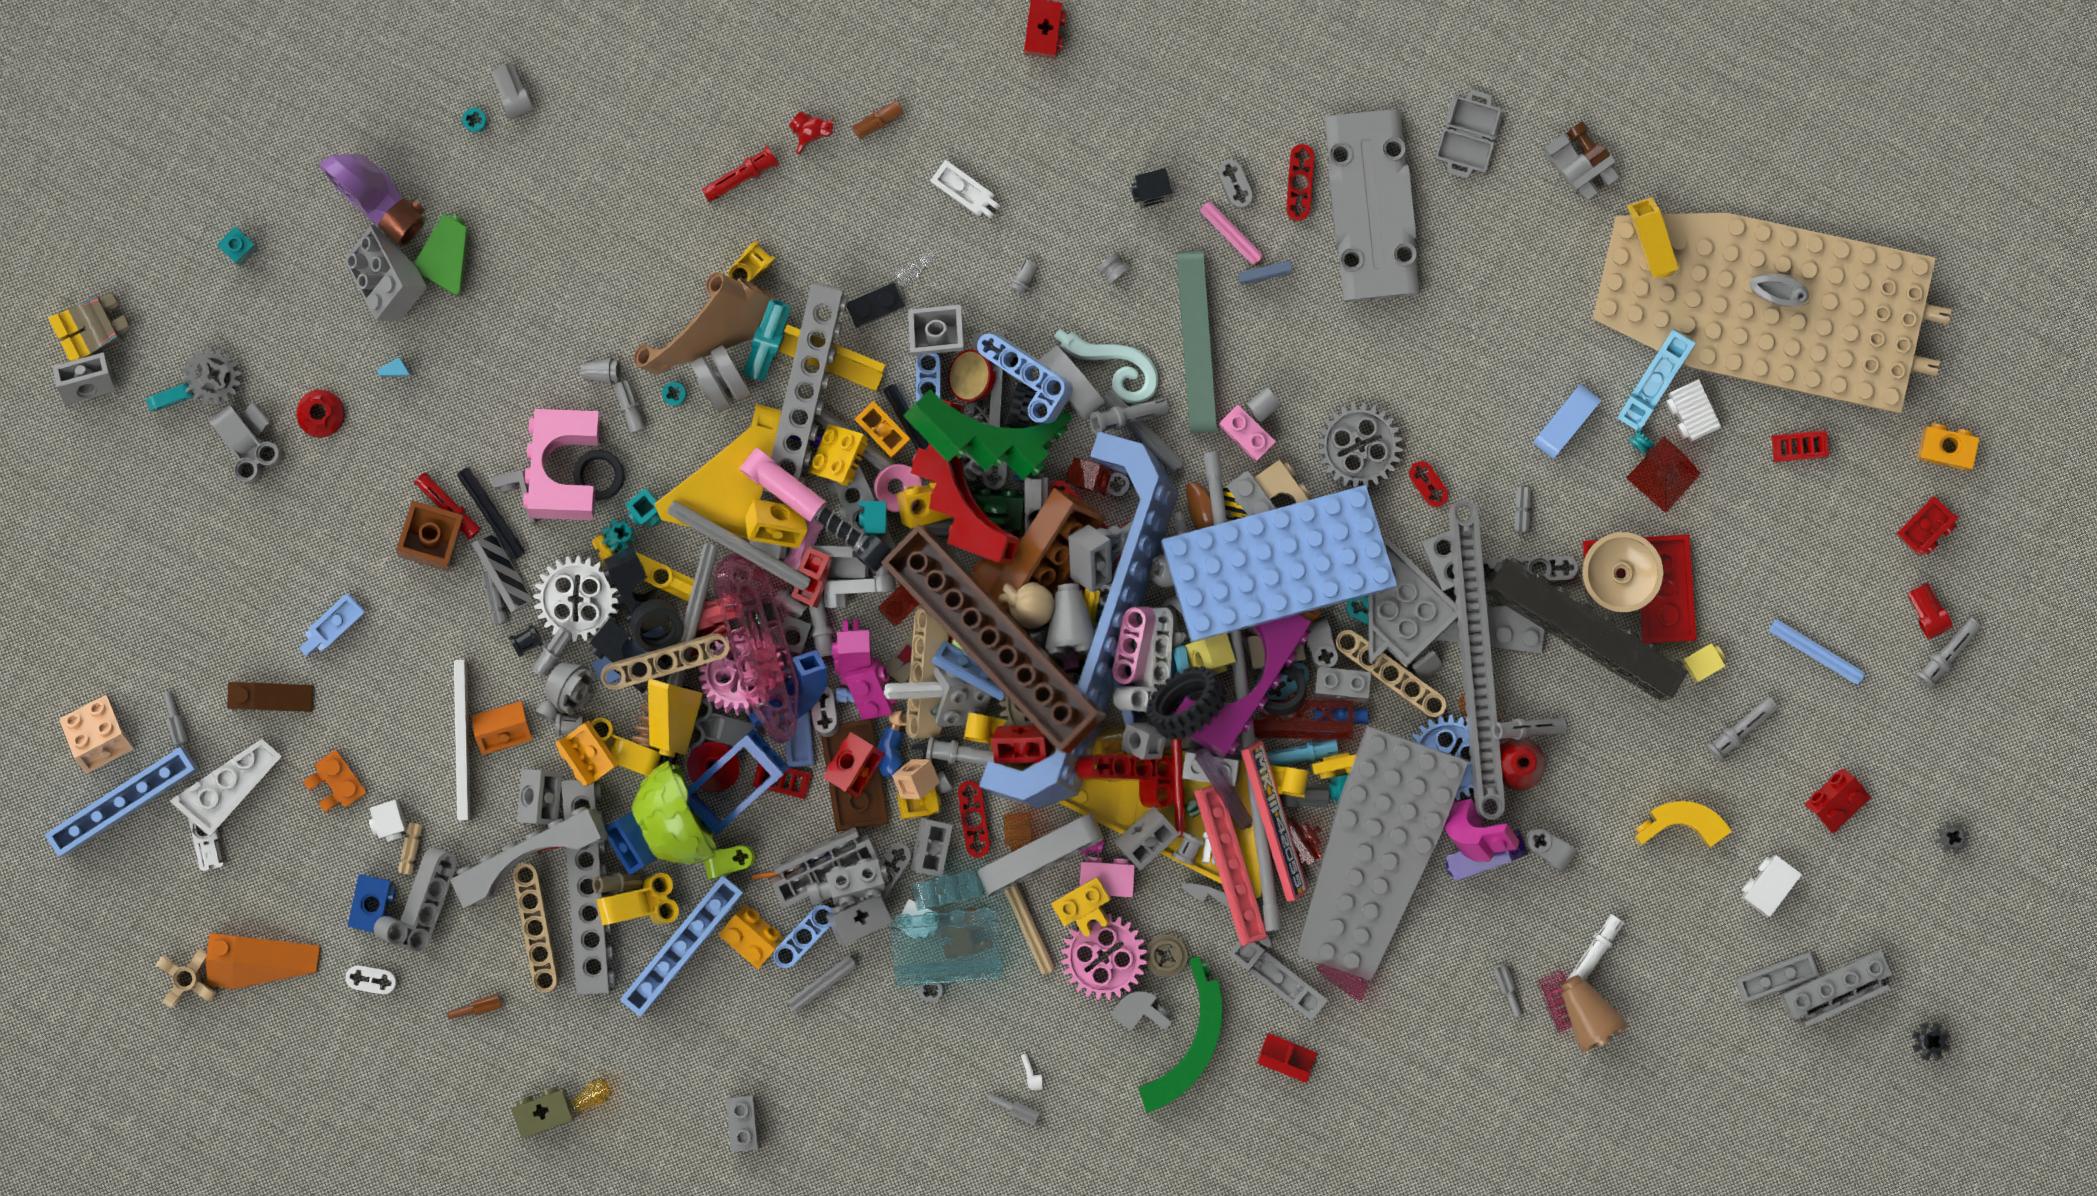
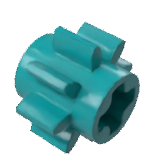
[601,519,635,552]

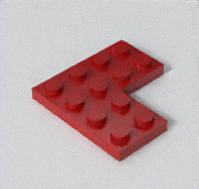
[1582,534,1696,644]

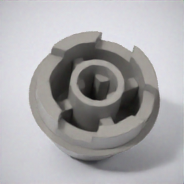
[545,662,597,715]

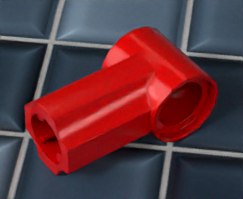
[1907,583,1953,640]

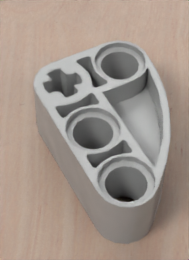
[1039,345,1105,421]

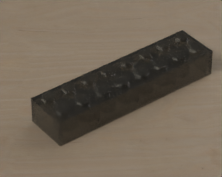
[1485,558,1689,703]

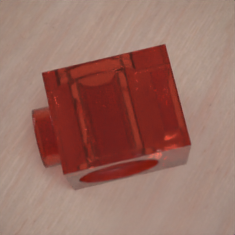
[1066,457,1113,495]

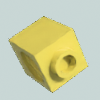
[1681,643,1726,683]

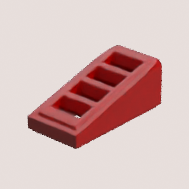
[1771,430,1829,462]
[753,762,812,800]

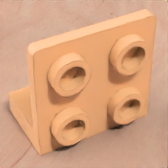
[59,695,134,774]

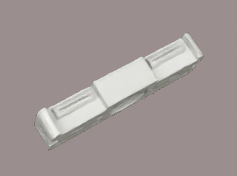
[188,818,225,871]

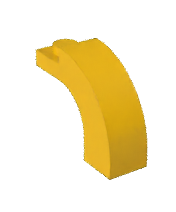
[1633,801,1732,848]

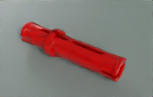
[414,472,481,540]

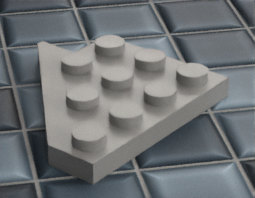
[1368,538,1458,668]

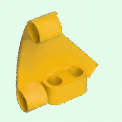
[654,403,781,539]

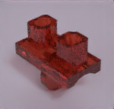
[1287,817,1321,866]

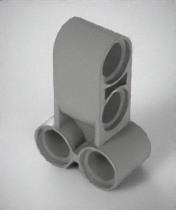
[209,404,283,484]

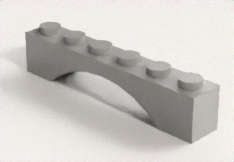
[450,806,609,908]

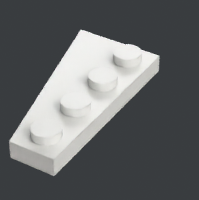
[169,739,282,837]

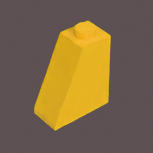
[1627,197,1679,278]
[648,679,703,757]

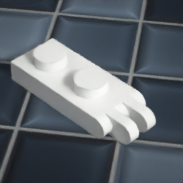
[930,160,1000,219]

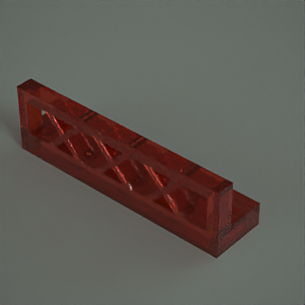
[1253,700,1354,740]

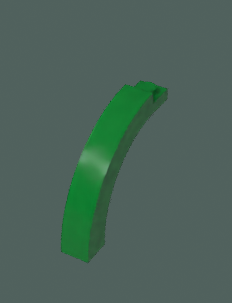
[1138,956,1222,1113]

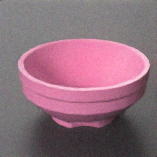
[874,464,922,512]

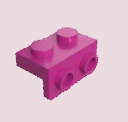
[845,657,898,720]

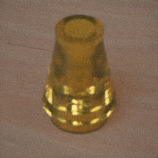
[571,1077,612,1113]

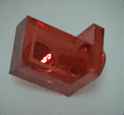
[878,584,920,626]

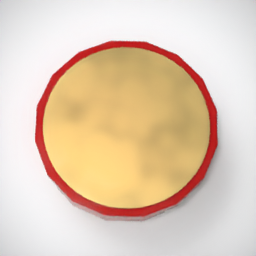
[948,349,996,403]

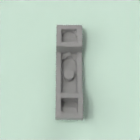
[1180,883,1271,948]
[1228,941,1328,1021]

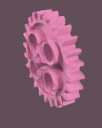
[698,632,785,715]
[1061,914,1148,1000]

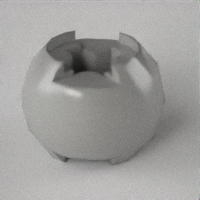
[1149,554,1174,587]

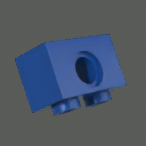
[347,874,396,932]

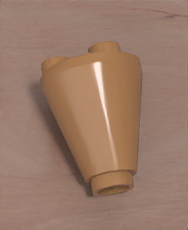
[1560,974,1629,1053]

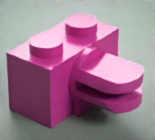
[832,619,872,685]

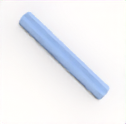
[1769,620,1865,685]

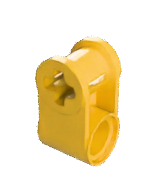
[728,240,776,283]

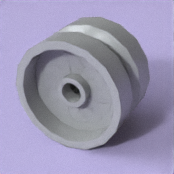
[690,345,751,413]

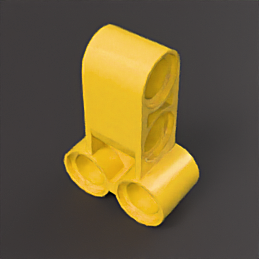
[591,718,662,776]
[596,873,679,926]

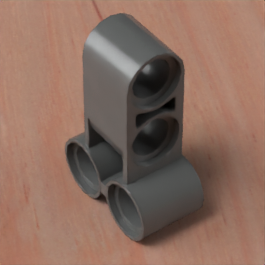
[689,698,764,750]

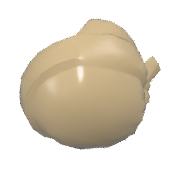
[998,582,1055,629]

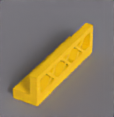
[778,324,886,392]

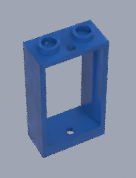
[686,728,790,835]

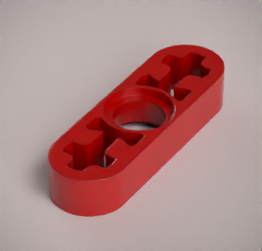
[1286,144,1314,222]
[958,781,990,858]

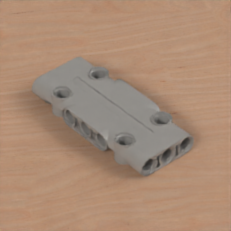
[1324,109,1420,302]

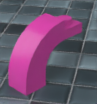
[1445,799,1519,862]

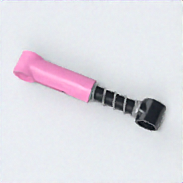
[739,448,893,572]

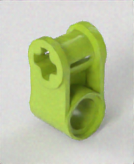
[703,845,755,879]

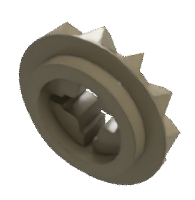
[1145,935,1188,977]

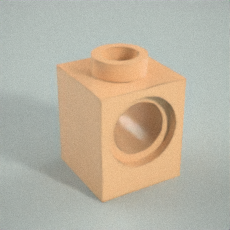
[892,759,940,799]

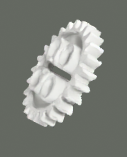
[533,554,619,642]

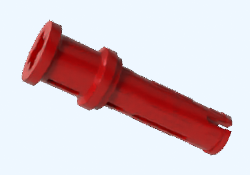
[701,145,779,203]

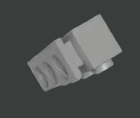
[771,827,880,908]
[1779,950,1892,1027]

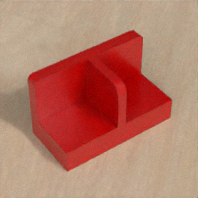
[1256,1033,1317,1083]

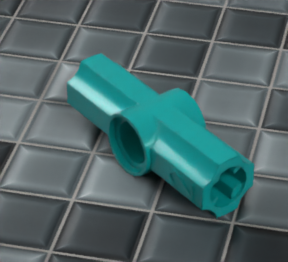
[743,299,792,381]

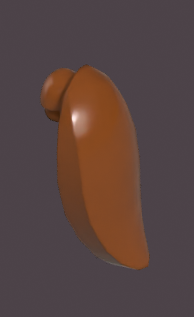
[1186,482,1214,530]

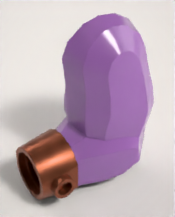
[317,154,426,247]

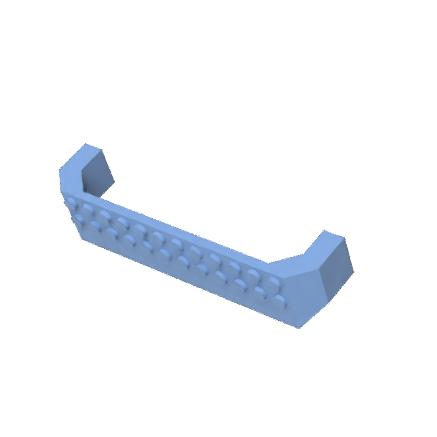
[979,431,1179,809]

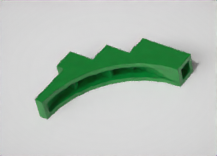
[903,390,1072,480]

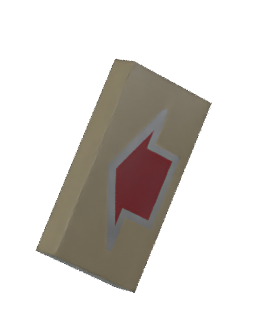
[884,631,913,683]

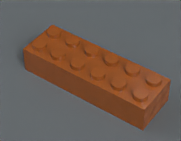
[989,488,1106,616]

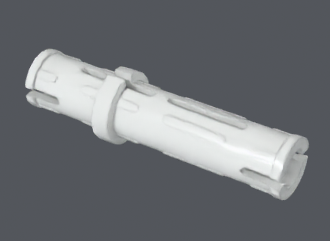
[1566,914,1625,980]

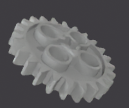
[1316,403,1403,488]

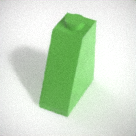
[414,214,469,298]

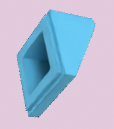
[377,358,412,377]

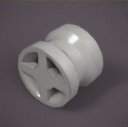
[1097,252,1130,285]

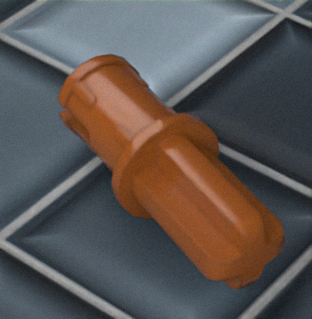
[852,100,904,139]

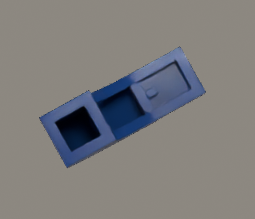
[745,650,827,729]

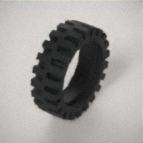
[1146,666,1227,740]

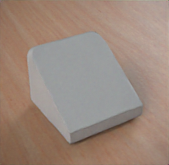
[242,403,273,437]
[1411,650,1443,682]

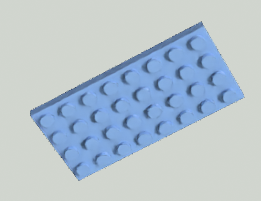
[1161,485,1397,643]

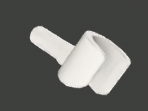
[1021,1054,1043,1090]

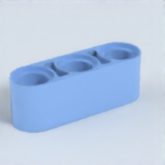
[916,353,941,402]
[1533,384,1601,459]
[773,905,833,968]

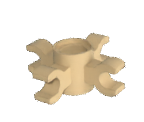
[156,949,217,1008]

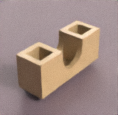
[1254,459,1311,504]

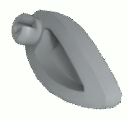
[1749,273,1809,307]

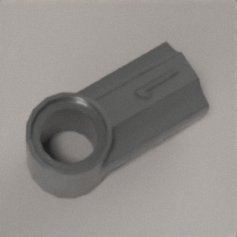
[1279,783,1329,808]

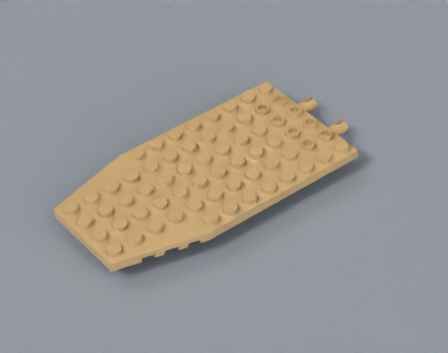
[1593,213,1952,414]

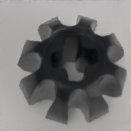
[1911,1022,1951,1061]

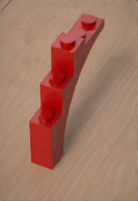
[911,400,1021,565]

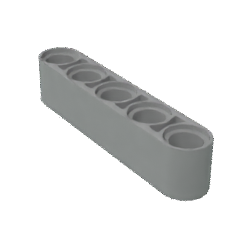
[977,814,1104,896]

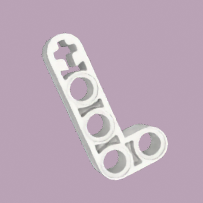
[1113,607,1173,711]

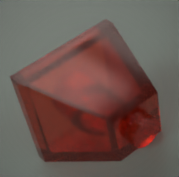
[1626,436,1701,513]

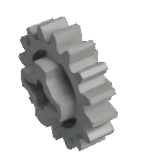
[182,348,241,407]

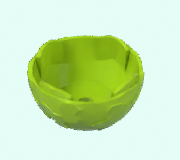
[631,761,717,864]

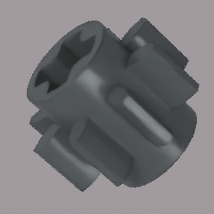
[1935,821,1969,854]

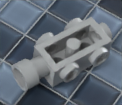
[806,858,889,907]

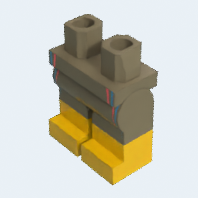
[48,293,132,361]

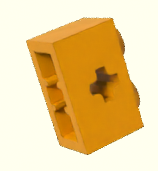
[854,401,911,460]

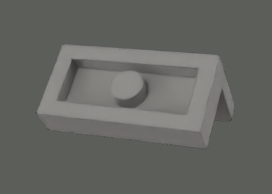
[810,545,868,579]

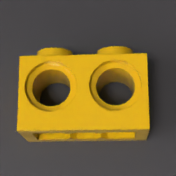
[896,480,952,529]

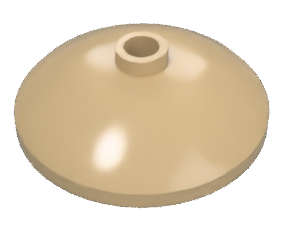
[1582,532,1663,613]

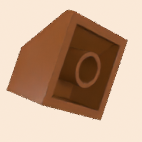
[396,500,463,572]

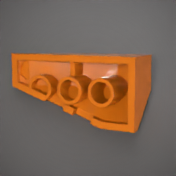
[206,933,320,989]

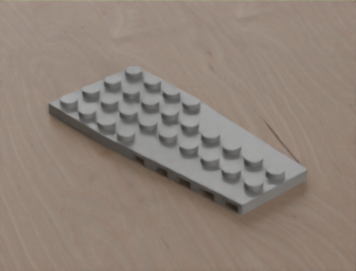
[1296,725,1468,980]

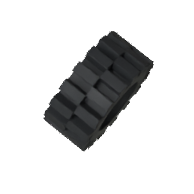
[1006,382,1037,429]

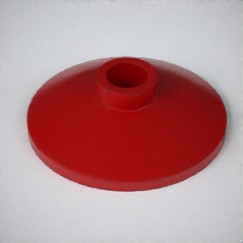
[687,742,740,792]

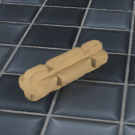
[398,823,423,875]

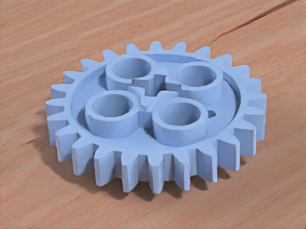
[1411,715,1474,801]

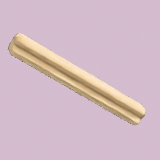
[1004,885,1054,975]

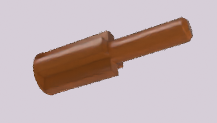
[447,993,503,1019]

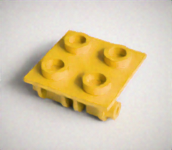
[808,424,868,487]

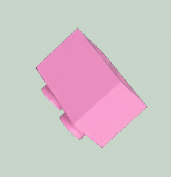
[1079,857,1135,897]

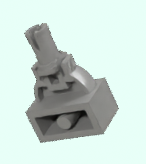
[1069,520,1133,593]

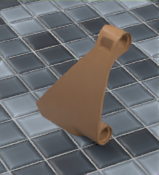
[633,272,788,375]

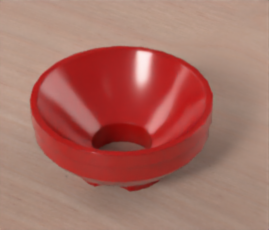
[296,389,345,438]

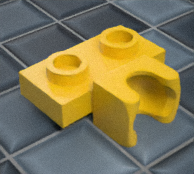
[1311,752,1356,779]
[1051,876,1111,937]

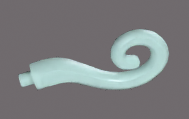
[1053,329,1159,404]

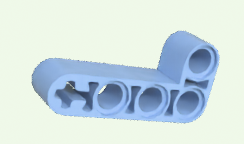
[977,334,1072,424]

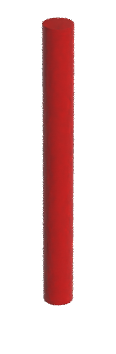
[1171,738,1186,838]

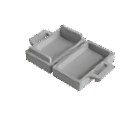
[1434,89,1504,178]

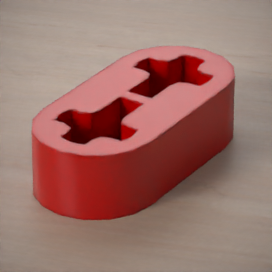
[1409,461,1448,508]

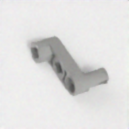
[823,565,896,608]

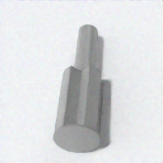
[163,691,189,746]
[1492,963,1522,1018]
[987,1093,1040,1127]

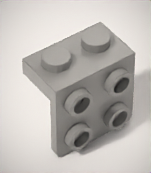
[933,666,991,727]

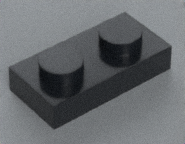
[847,282,905,328]

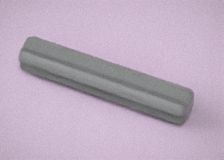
[788,956,857,1012]

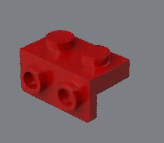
[1896,496,1959,556]
[1805,768,1872,834]

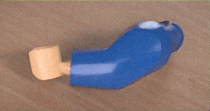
[877,710,907,783]

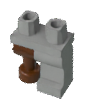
[1543,121,1620,201]

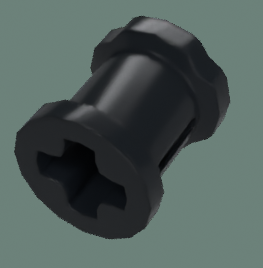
[509,624,544,657]

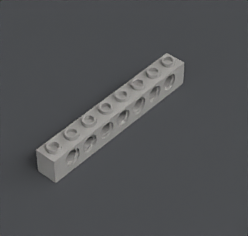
[764,282,848,492]
[561,780,615,995]

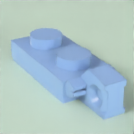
[299,593,366,657]

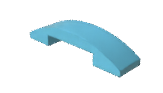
[1617,329,1696,431]

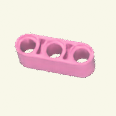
[1112,606,1156,684]

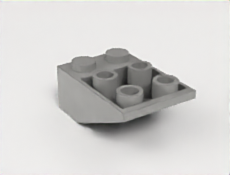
[344,225,427,322]

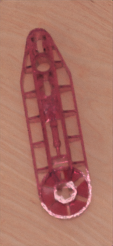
[713,552,798,744]

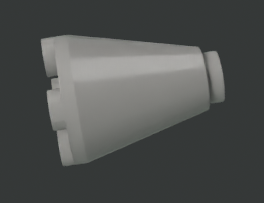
[1045,584,1095,659]

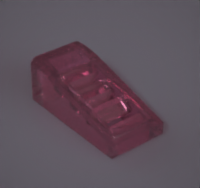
[1316,963,1369,1002]
[1537,971,1572,1033]

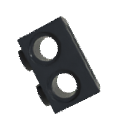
[1131,168,1173,208]

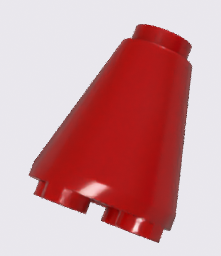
[1500,738,1546,791]

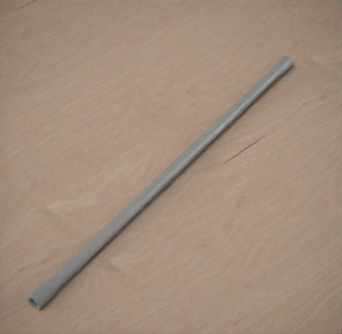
[1203,451,1281,931]

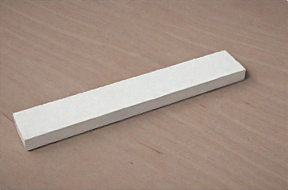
[454,660,471,821]

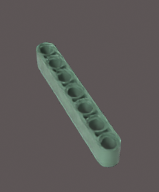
[1176,250,1217,434]

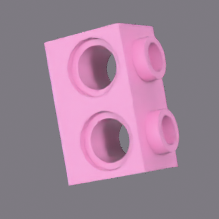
[1218,405,1276,463]

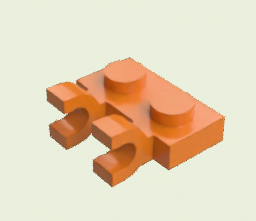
[302,749,367,813]

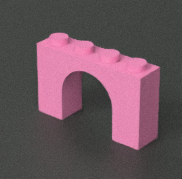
[523,409,600,520]

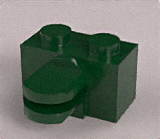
[970,487,1024,530]

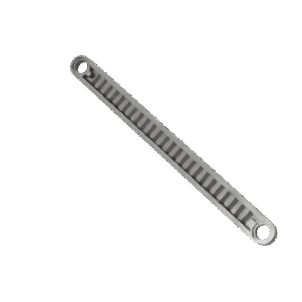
[1449,499,1505,820]

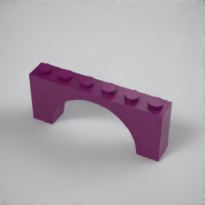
[1174,614,1311,759]

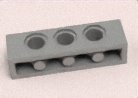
[827,463,896,575]

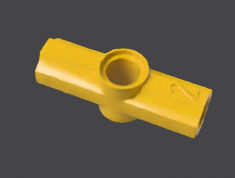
[636,552,694,602]

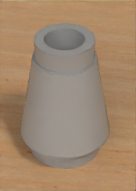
[580,358,621,384]

